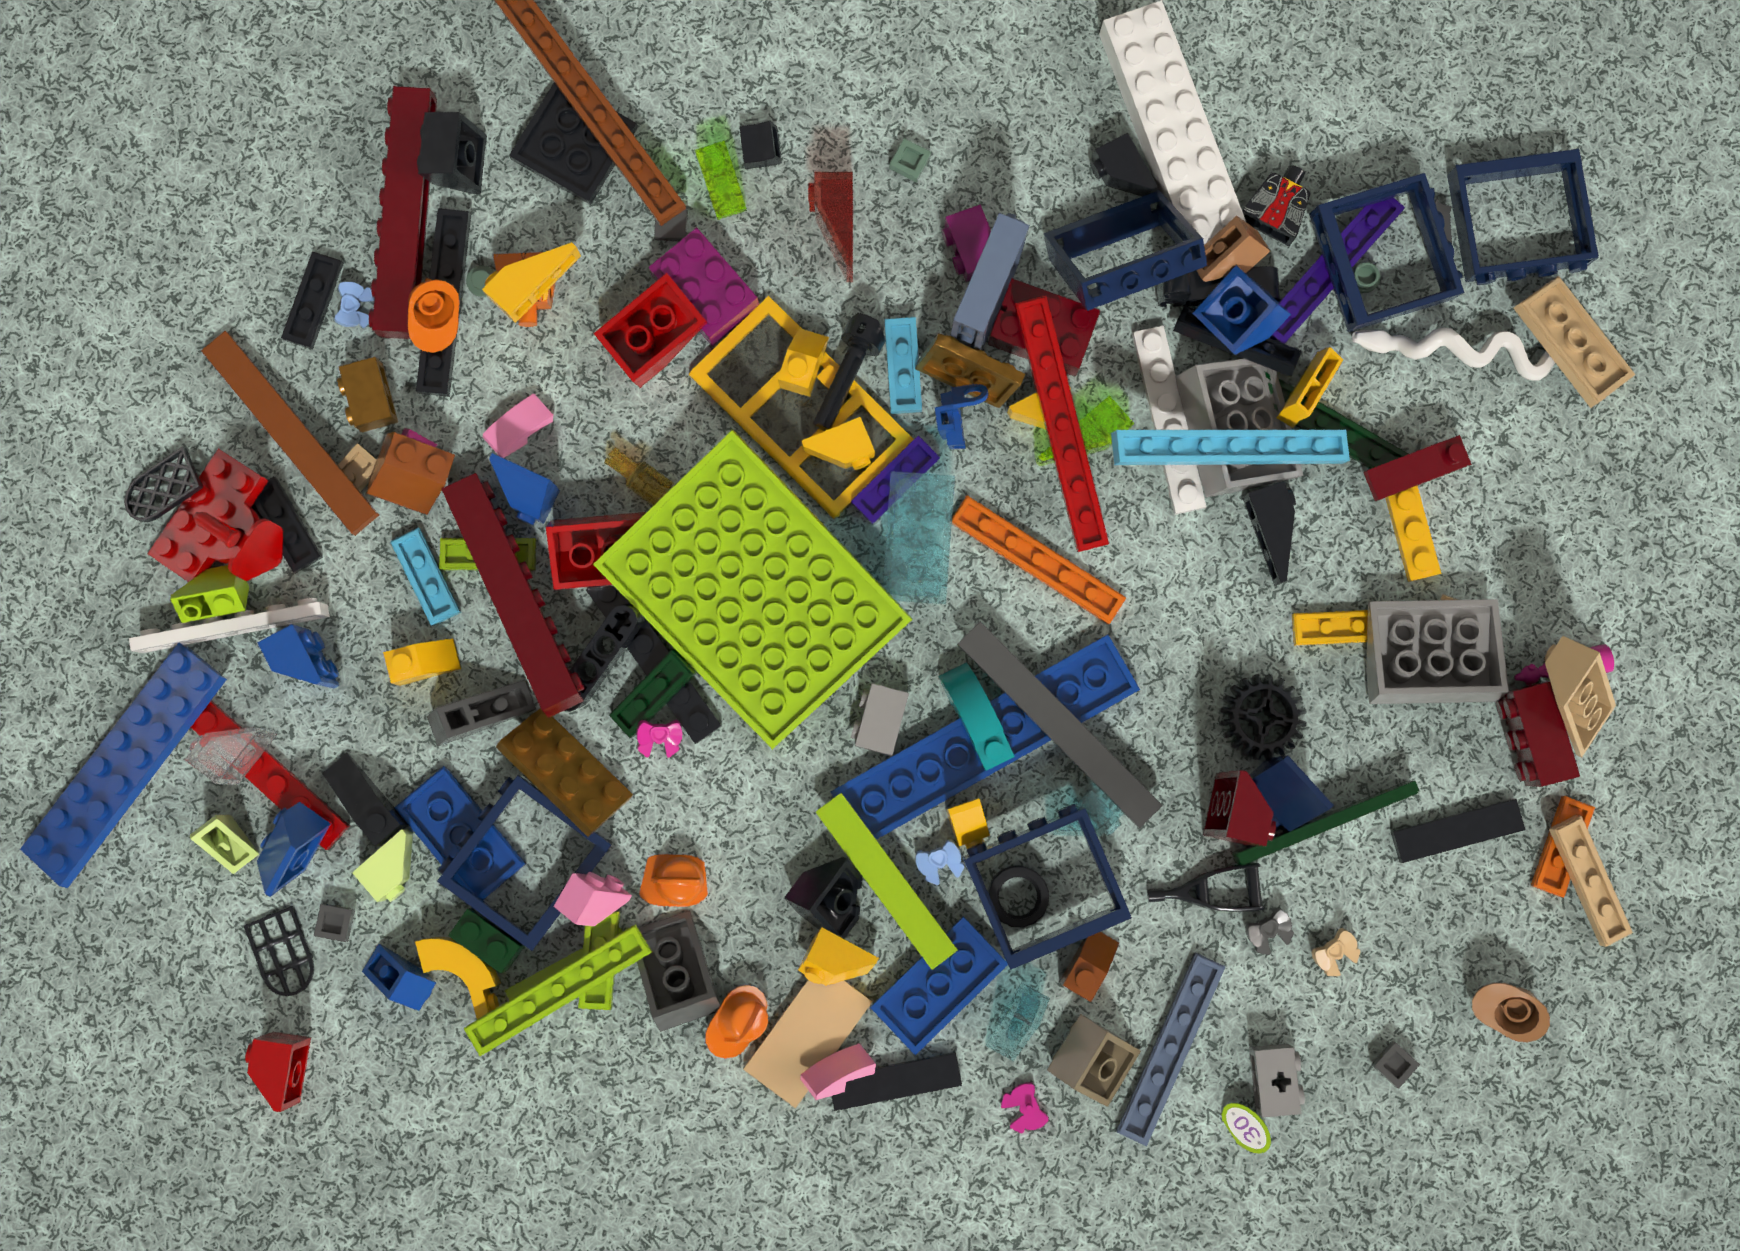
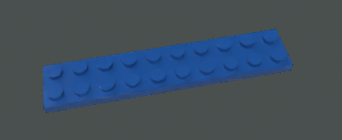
[830,635,1140,840]

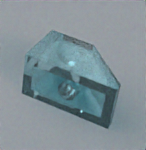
[1050,785,1124,836]
[985,982,1050,1061]

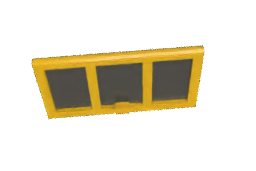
[689,296,914,519]

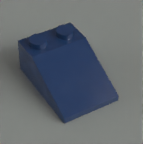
[1249,755,1334,832]

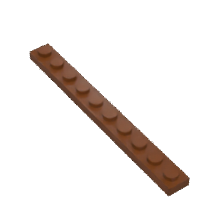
[493,0,686,226]

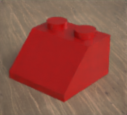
[245,1031,312,1112]

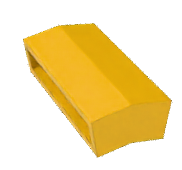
[1277,347,1344,428]

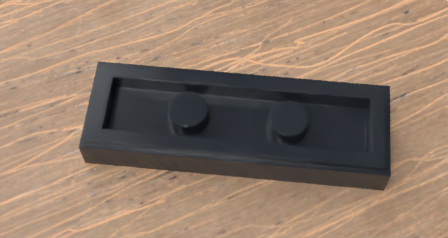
[281,251,344,350]
[253,476,323,574]

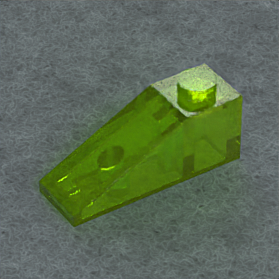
[1036,395,1135,467]

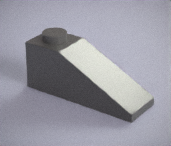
[427,680,536,746]

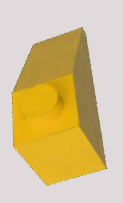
[482,242,581,323]

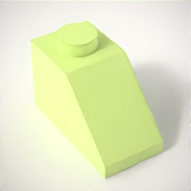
[352,829,413,902]

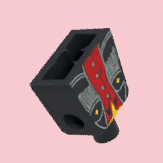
[1242,165,1311,246]

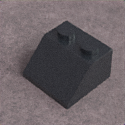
[417,112,487,195]

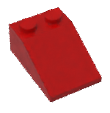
[593,273,708,388]

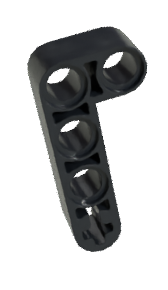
[1157,266,1280,307]
[564,603,645,712]

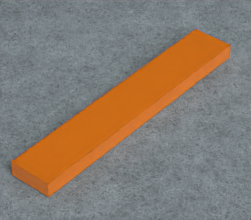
[949,495,1126,625]

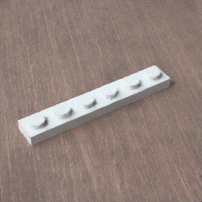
[1132,326,1207,515]
[129,598,330,653]

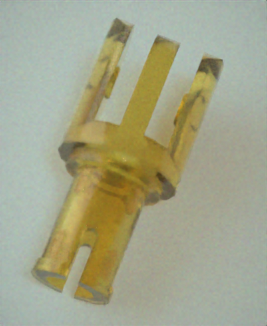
[604,447,674,506]

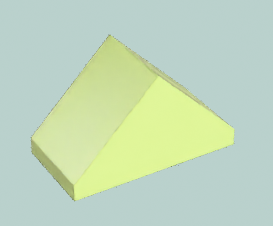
[190,815,259,874]

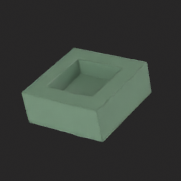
[889,138,931,183]

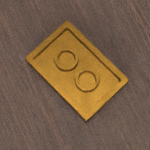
[915,333,1025,408]

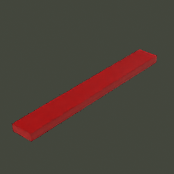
[1014,296,1109,552]

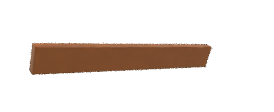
[201,331,379,536]

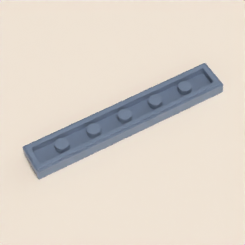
[1116,953,1225,1146]

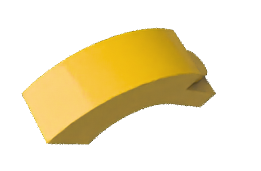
[415,937,501,1019]

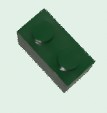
[448,907,525,973]

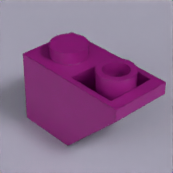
[941,204,991,282]

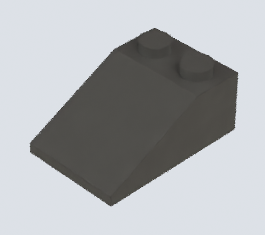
[637,910,721,1032]

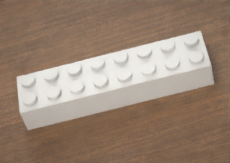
[1099,0,1246,245]

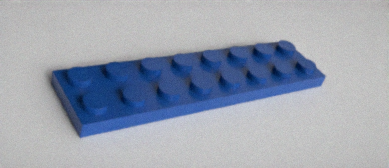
[20,642,227,888]

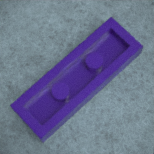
[851,435,940,525]

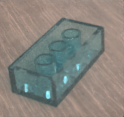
[883,471,955,604]

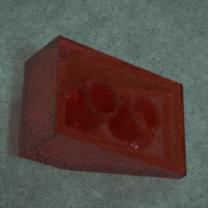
[808,172,853,282]

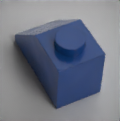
[362,944,436,1011]

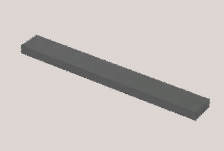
[957,621,1163,828]

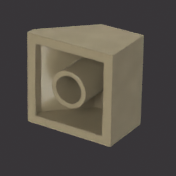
[1047,1014,1141,1107]

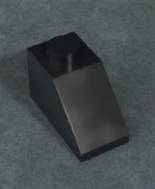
[1090,133,1158,197]

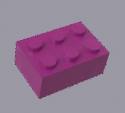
[648,227,759,347]

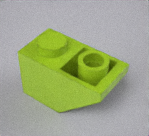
[170,565,249,623]

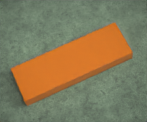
[1530,796,1595,898]

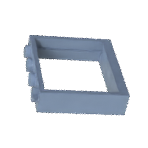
[951,213,1030,350]

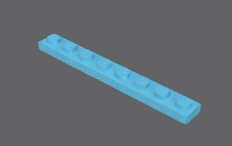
[1111,430,1350,465]

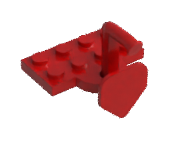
[147,448,283,582]

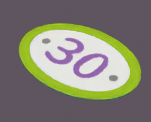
[1222,1103,1271,1153]

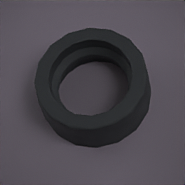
[987,866,1049,928]

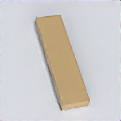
[1549,815,1633,947]

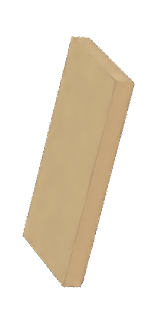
[1513,276,1635,408]
[743,980,873,1109]

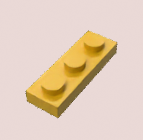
[1385,486,1442,582]

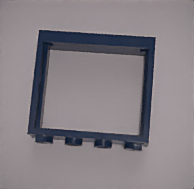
[1447,149,1599,285]
[1309,173,1465,332]
[1043,190,1207,311]
[437,775,612,951]
[962,804,1132,970]

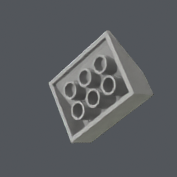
[1175,359,1304,498]
[1366,599,1509,704]

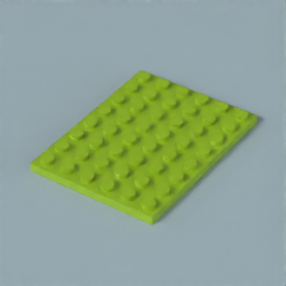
[593,430,912,750]

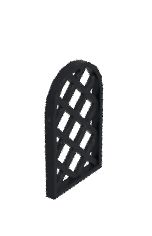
[124,446,203,522]

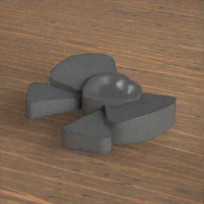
[1245,907,1294,955]

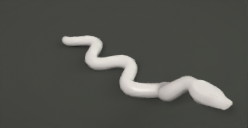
[1351,327,1555,381]

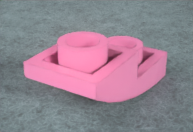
[483,394,553,458]
[800,1044,876,1100]

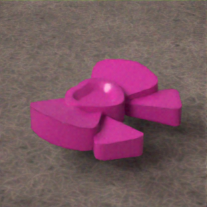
[636,720,683,758]
[1001,1082,1049,1134]

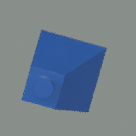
[1192,265,1291,355]
[489,453,560,525]

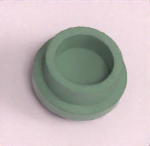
[1352,262,1380,293]
[466,265,494,297]

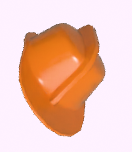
[408,279,459,353]
[639,854,708,907]
[705,985,768,1059]

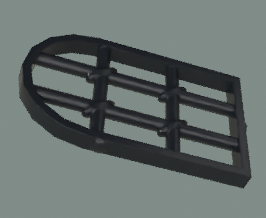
[244,906,314,996]

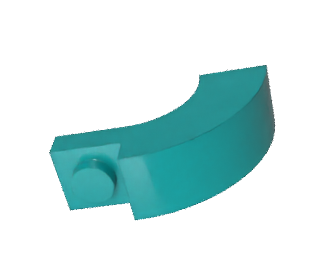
[938,662,1015,771]

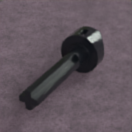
[813,313,886,431]

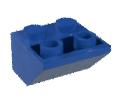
[257,624,339,689]

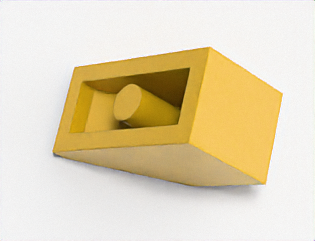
[778,328,829,397]
[801,417,875,470]
[383,638,461,686]
[946,799,990,849]
[798,927,879,986]

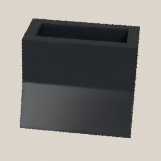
[739,121,782,169]

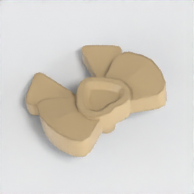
[1312,928,1360,976]

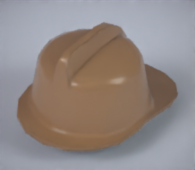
[1472,983,1550,1043]

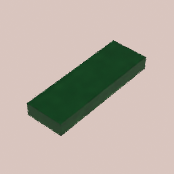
[609,649,697,738]

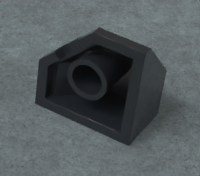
[784,857,863,939]

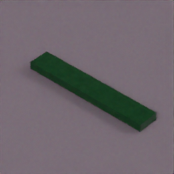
[1264,371,1409,469]
[1231,780,1420,865]

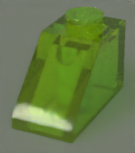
[695,141,747,220]

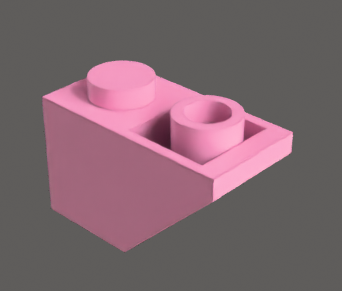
[554,872,632,926]

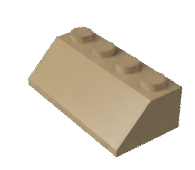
[1545,636,1616,758]

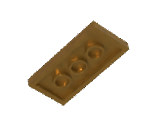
[496,708,633,837]

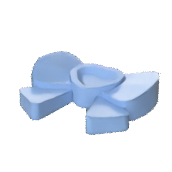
[334,282,375,328]
[916,839,964,885]

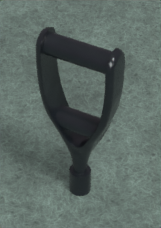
[1147,863,1265,912]

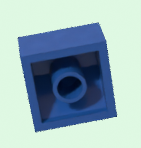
[257,802,331,897]

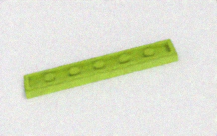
[815,793,958,970]
[463,924,652,1056]

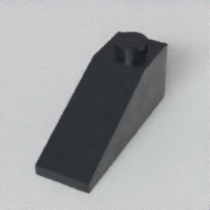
[1243,481,1296,586]
[322,752,408,846]

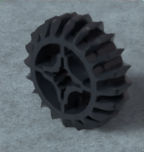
[1219,674,1307,760]

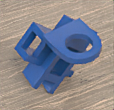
[935,384,989,449]

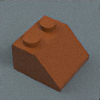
[366,432,455,515]

